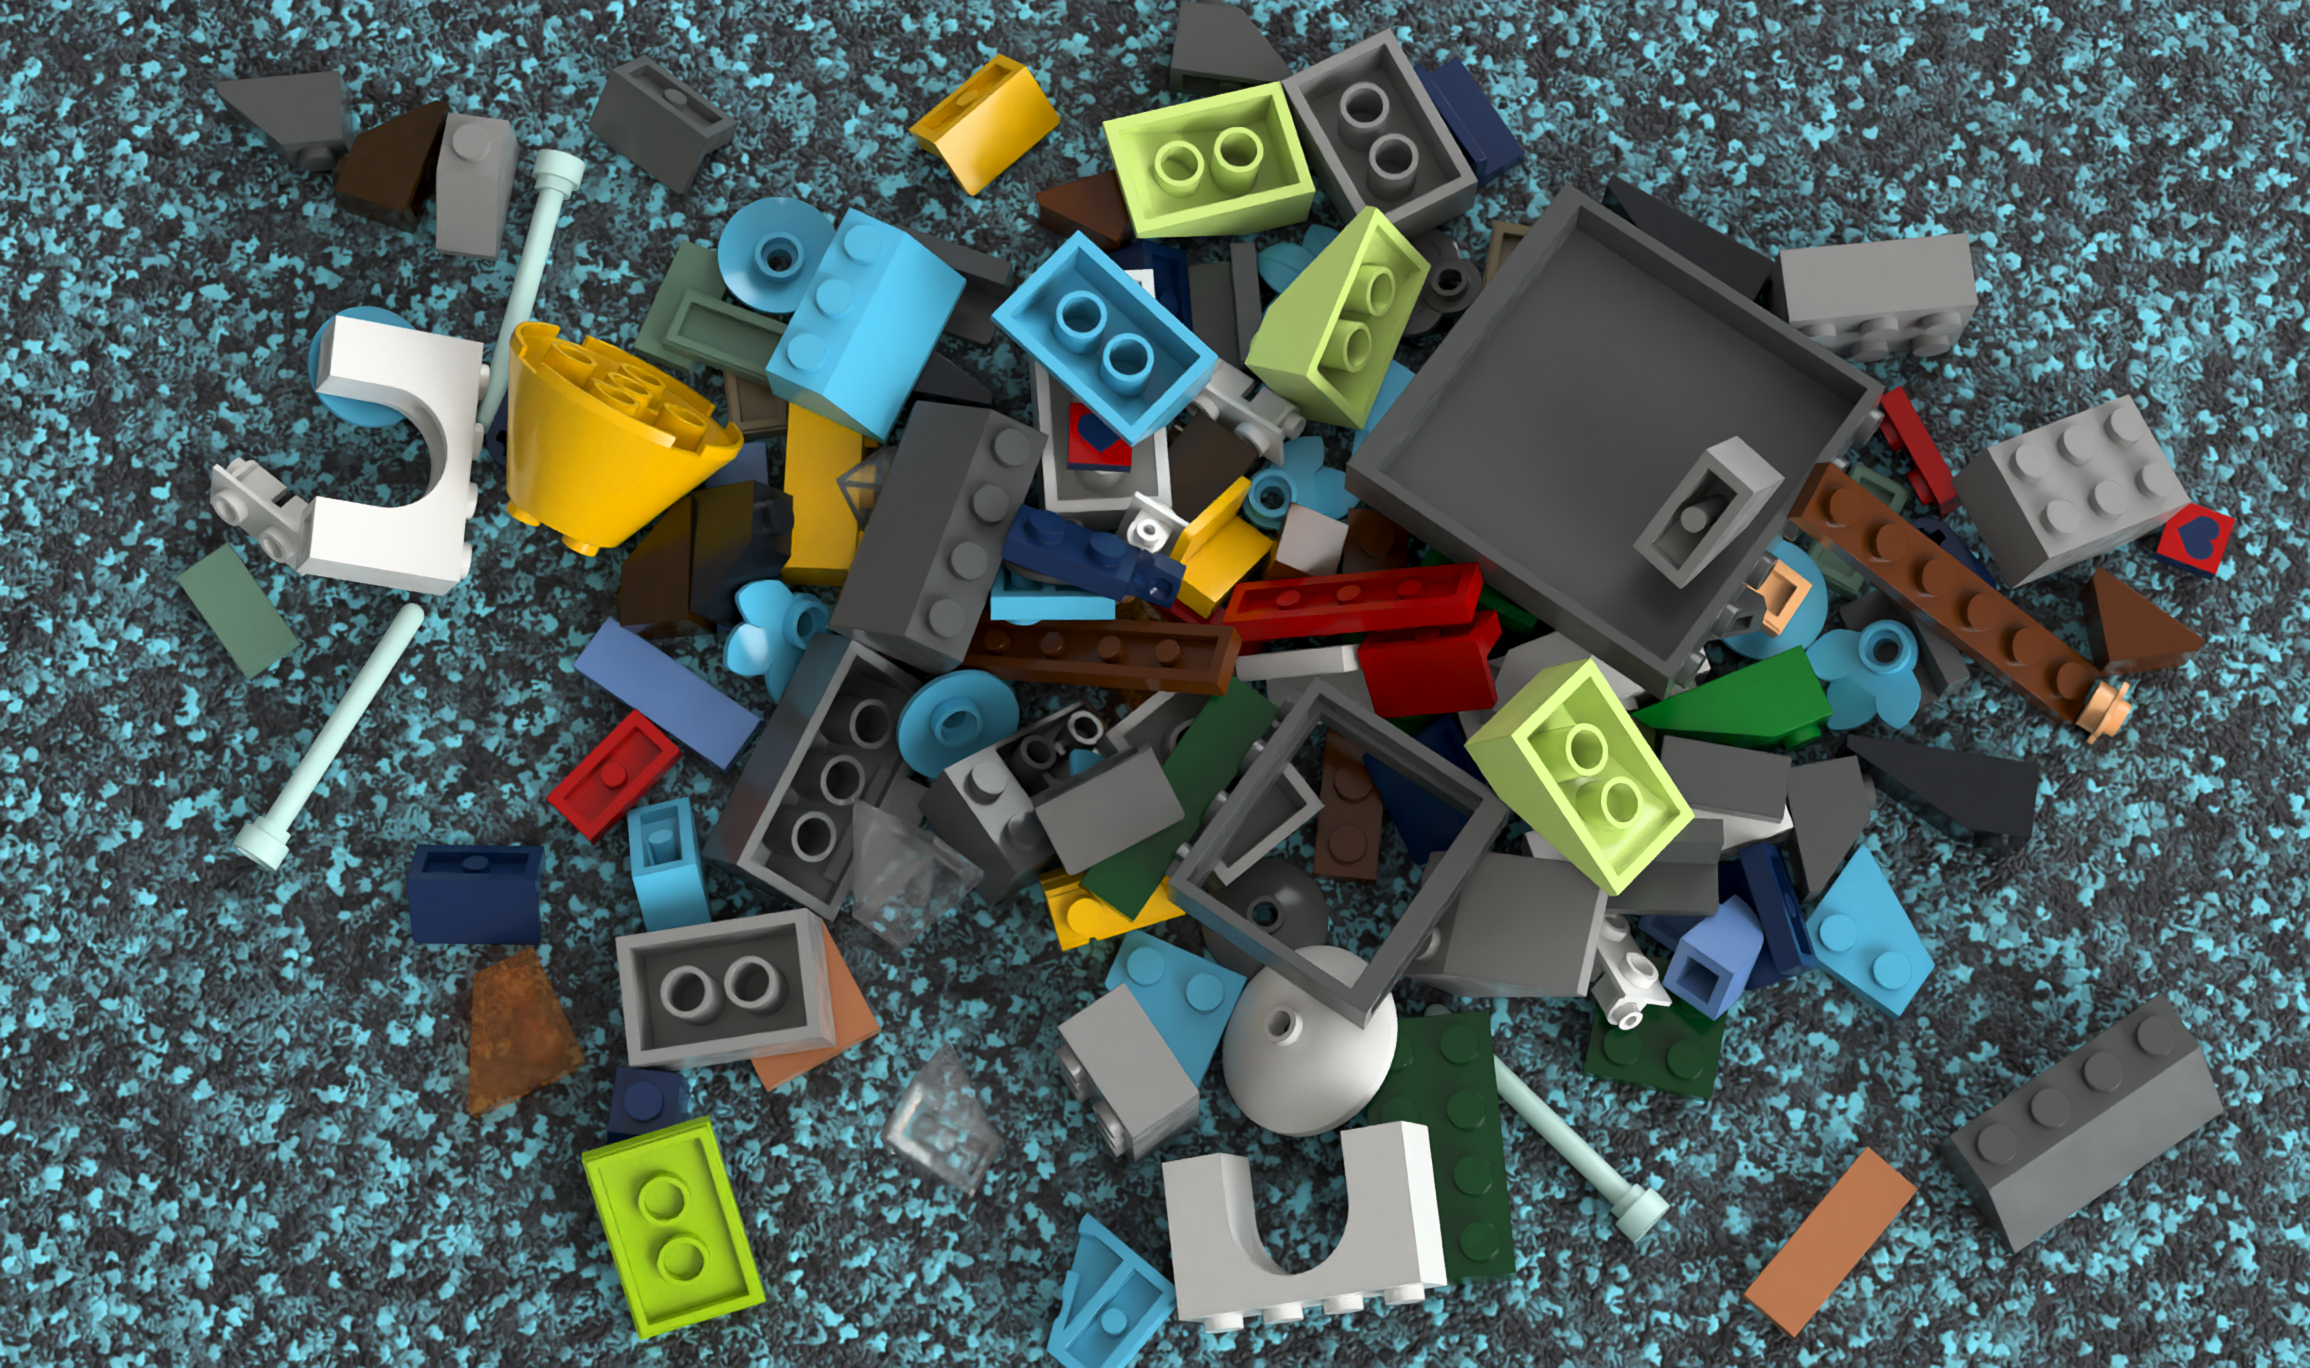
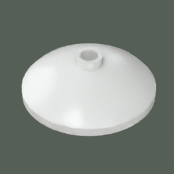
[1222,945,1398,1137]

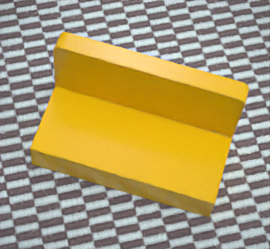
[908,53,1060,196]
[1169,475,1273,619]

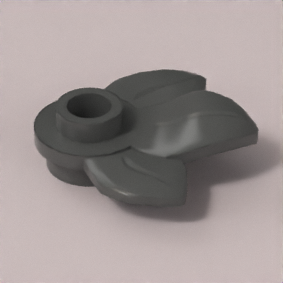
[1401,229,1484,338]

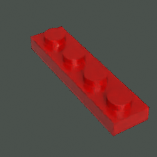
[1221,562,1484,642]

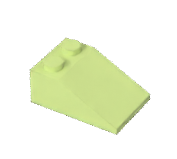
[1102,81,1316,238]
[1244,206,1431,430]
[1464,658,1695,896]

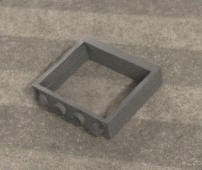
[1164,676,1511,1030]

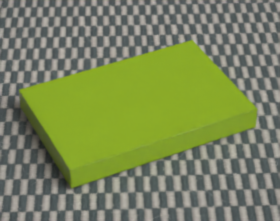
[581,1115,766,1340]

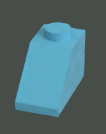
[627,796,712,932]

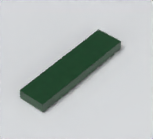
[1078,675,1280,923]

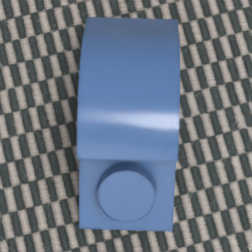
[1637,894,1764,1021]

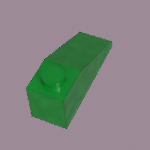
[1630,644,1833,752]

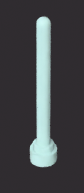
[476,149,586,434]
[232,603,424,872]
[1424,1004,1670,1243]

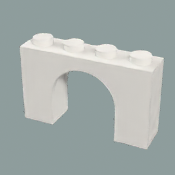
[295,315,490,596]
[1162,1121,1447,1333]

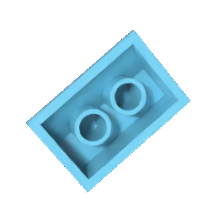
[765,207,967,444]
[990,230,1219,447]

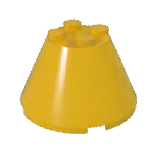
[506,321,744,557]

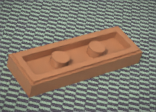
[1741,1146,1918,1340]

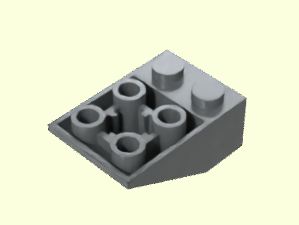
[918,697,1110,907]

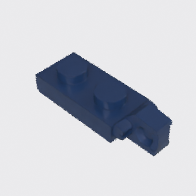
[1001,504,1187,609]

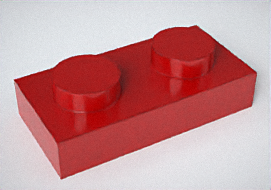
[1878,386,1963,517]
[546,708,683,846]

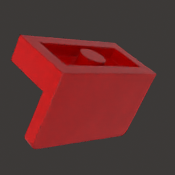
[1357,609,1502,718]

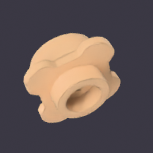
[2075,680,2132,745]

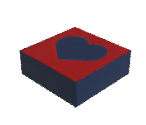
[1067,402,1132,473]
[2151,502,2235,581]

